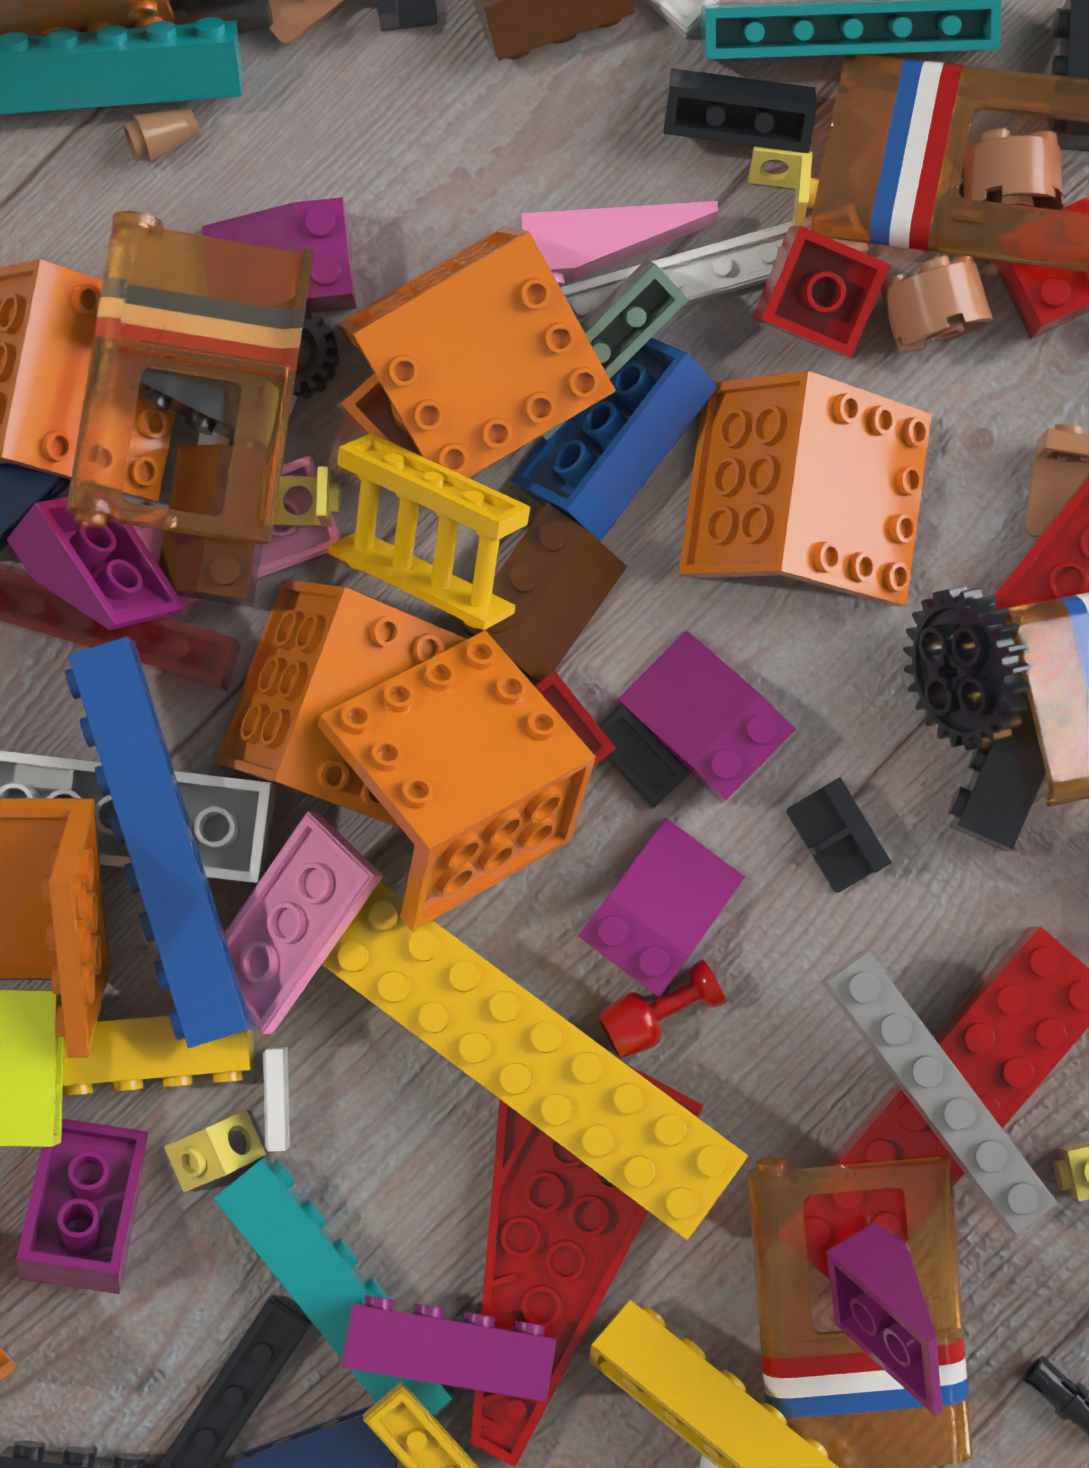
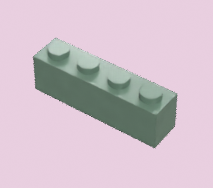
[541,259,689,441]

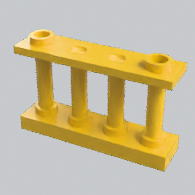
[328,433,530,630]

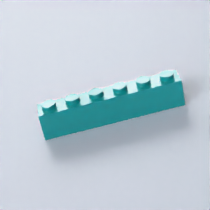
[701,0,1002,59]
[0,17,244,114]
[213,1156,454,1415]

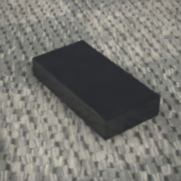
[598,703,690,809]

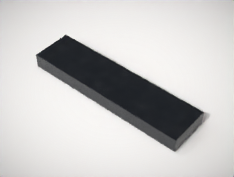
[156,1295,312,1468]

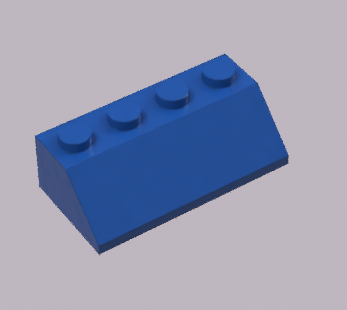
[511,337,718,541]

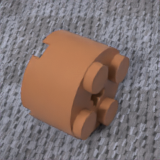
[961,129,1064,227]
[880,256,993,352]

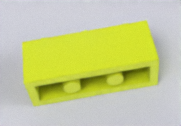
[0,989,64,1147]

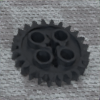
[903,586,1032,751]

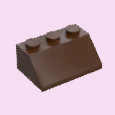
[472,0,636,61]
[159,444,277,607]
[462,503,627,683]

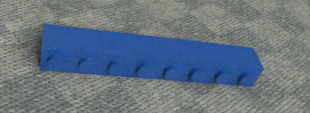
[65,637,253,1049]

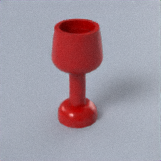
[597,959,726,1059]

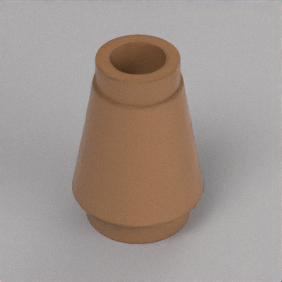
[123,108,199,162]

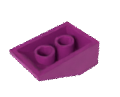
[202,197,357,313]
[7,490,187,630]
[617,630,796,803]
[577,818,745,997]
[16,1118,148,1294]
[827,1222,942,1416]

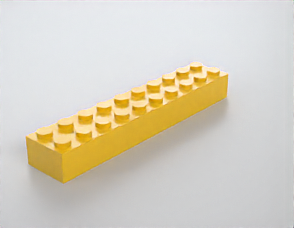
[322,881,748,1240]

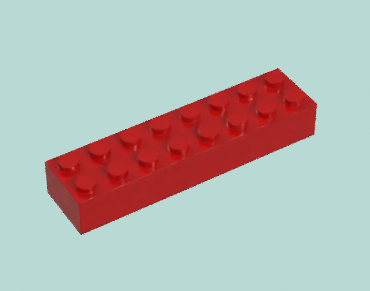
[773,926,1089,1280]

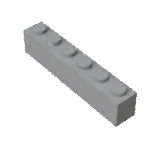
[821,951,1058,1235]

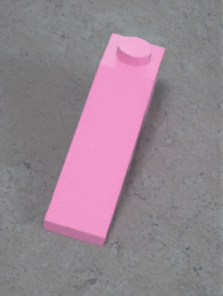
[521,201,718,287]

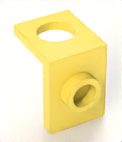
[748,146,819,226]
[272,466,341,527]
[164,1110,266,1192]

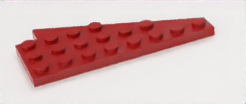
[470,1063,704,1468]

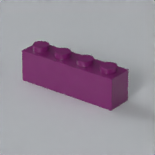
[340,1295,557,1402]

